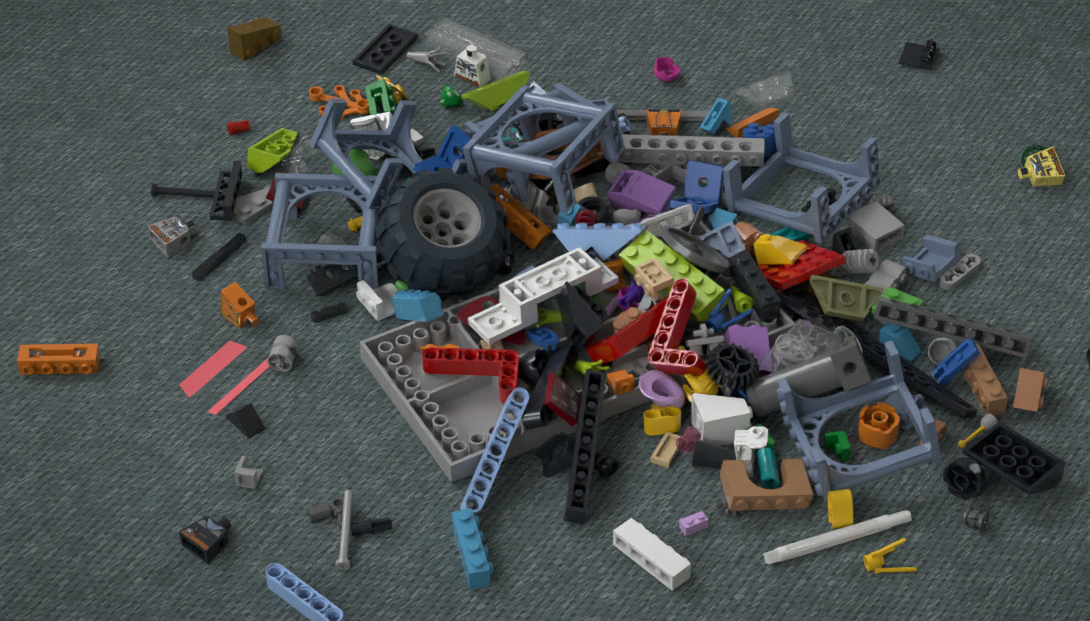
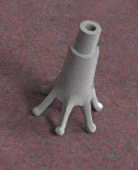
[407,47,446,72]

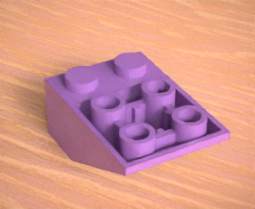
[607,170,676,213]

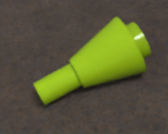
[729,286,754,313]

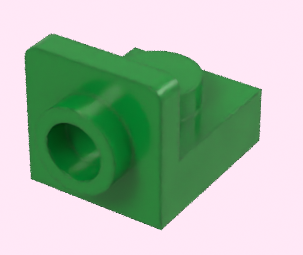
[824,431,851,462]

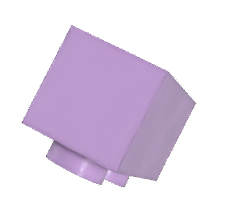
[679,511,709,536]

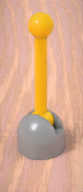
[958,414,998,448]

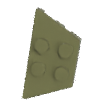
[810,275,884,322]

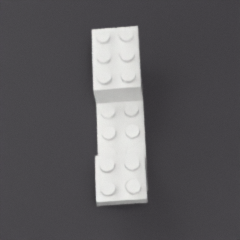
[468,247,619,345]

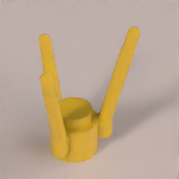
[863,538,917,575]

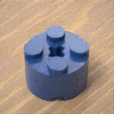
[743,123,777,157]

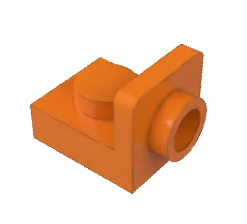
[604,259,626,292]
[607,369,634,395]

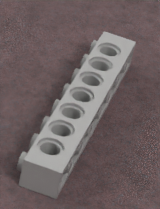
[618,134,764,167]

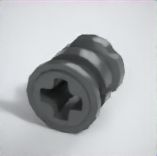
[962,506,989,532]

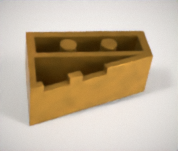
[227,17,281,61]

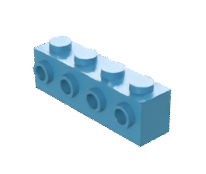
[390,289,443,322]
[452,508,493,589]

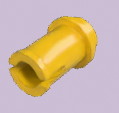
[347,216,363,232]

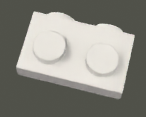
[356,280,398,321]

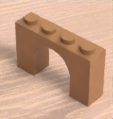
[720,459,813,511]

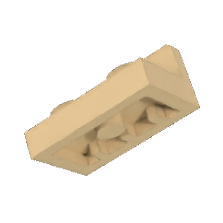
[634,258,674,301]

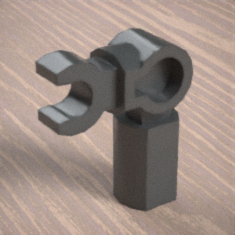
[307,497,353,529]

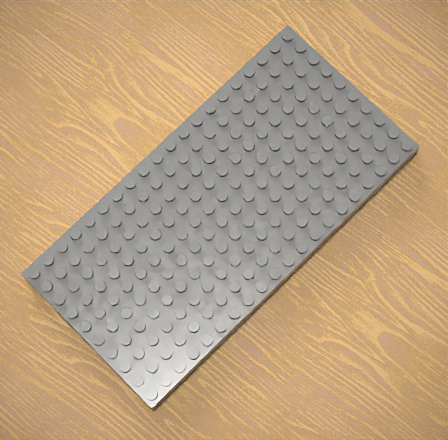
[360,212,796,483]

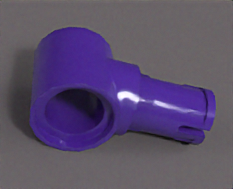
[619,279,645,309]

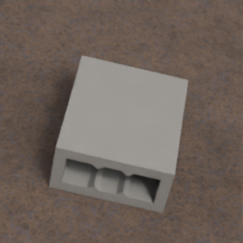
[846,201,904,251]

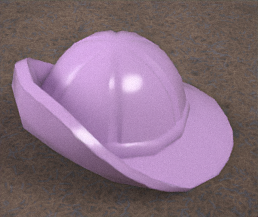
[639,370,685,408]

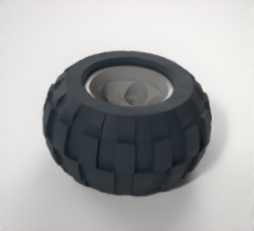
[375,168,509,298]

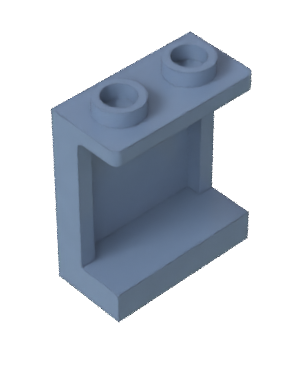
[902,235,961,282]

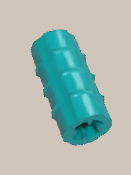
[756,448,780,489]

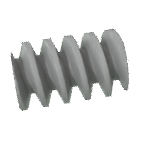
[838,249,879,275]

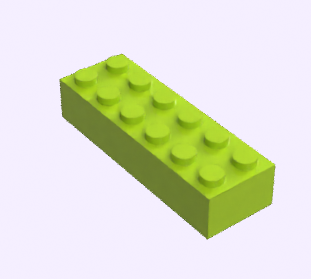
[619,230,729,324]

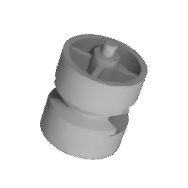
[267,335,299,372]

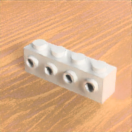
[613,518,691,591]

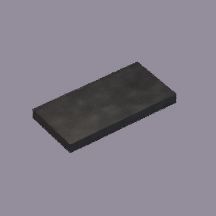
[353,24,418,75]

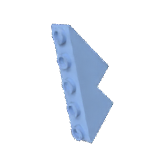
[553,223,646,261]

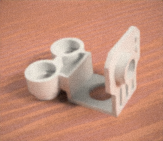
[734,427,768,478]

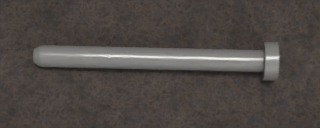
[335,490,353,570]

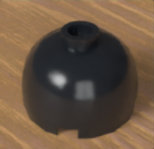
[519,348,550,388]
[943,457,986,500]

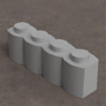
[865,259,908,321]

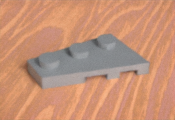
[221,187,274,225]

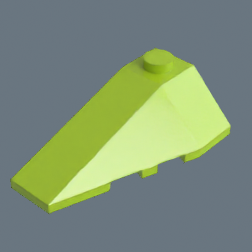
[246,128,298,173]

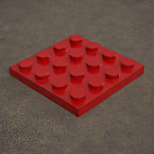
[755,241,846,290]

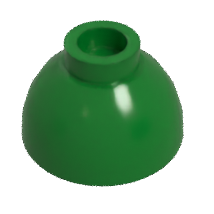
[439,85,463,109]

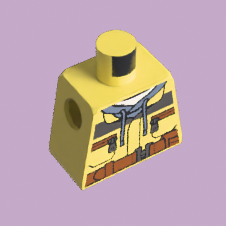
[1018,147,1065,186]

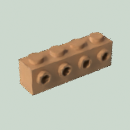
[962,344,1008,416]

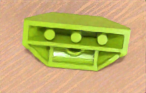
[462,71,530,111]

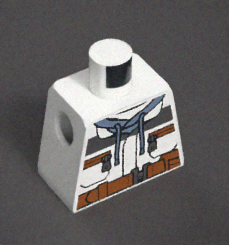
[454,45,491,88]

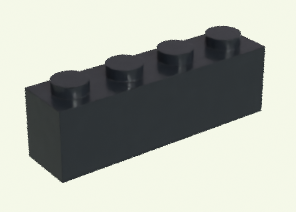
[730,252,781,322]

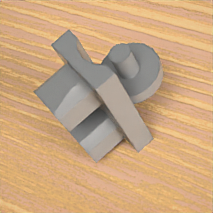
[685,324,724,356]

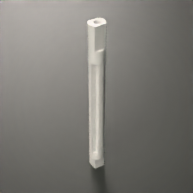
[763,510,912,564]

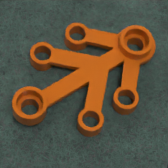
[309,85,370,120]

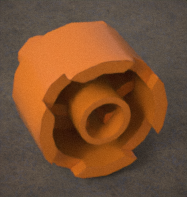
[858,402,900,449]

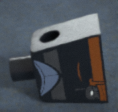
[179,516,232,564]

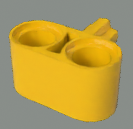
[644,403,681,436]
[827,489,853,529]

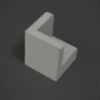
[234,456,263,489]

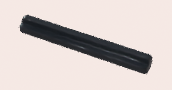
[192,233,246,281]

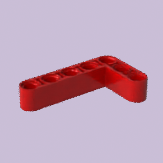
[648,278,706,376]
[585,295,669,365]
[422,347,519,404]

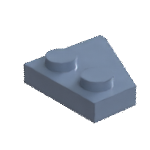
[700,221,747,261]

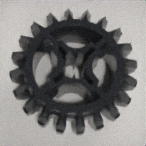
[706,342,760,391]

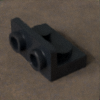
[535,431,574,478]

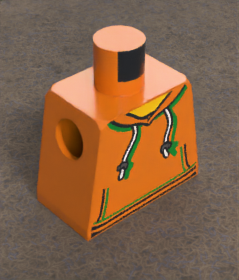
[220,282,260,328]

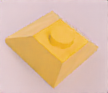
[753,234,807,264]

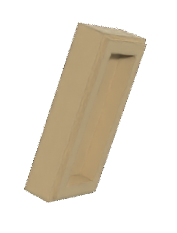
[650,432,685,468]

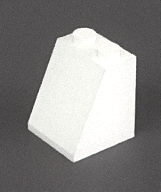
[691,393,753,446]

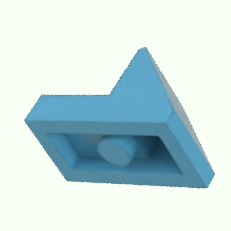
[700,98,733,134]

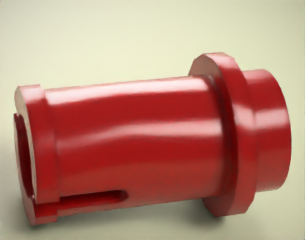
[227,120,250,135]

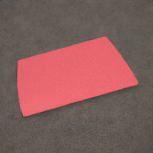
[179,341,270,415]

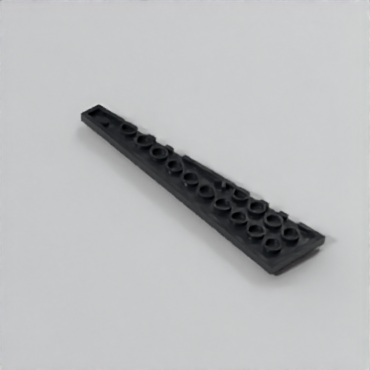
[774,289,978,418]

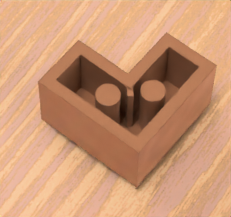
[1013,368,1048,412]

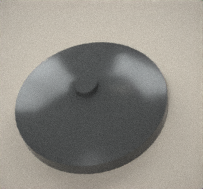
[661,226,731,274]

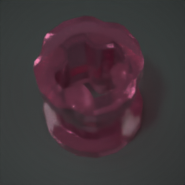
[676,426,701,453]

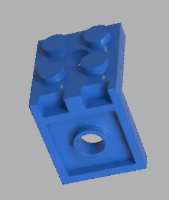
[413,125,472,172]
[670,160,725,216]

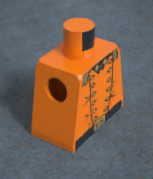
[647,109,681,136]

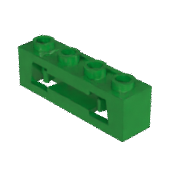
[365,78,396,115]

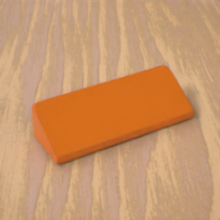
[726,108,779,138]

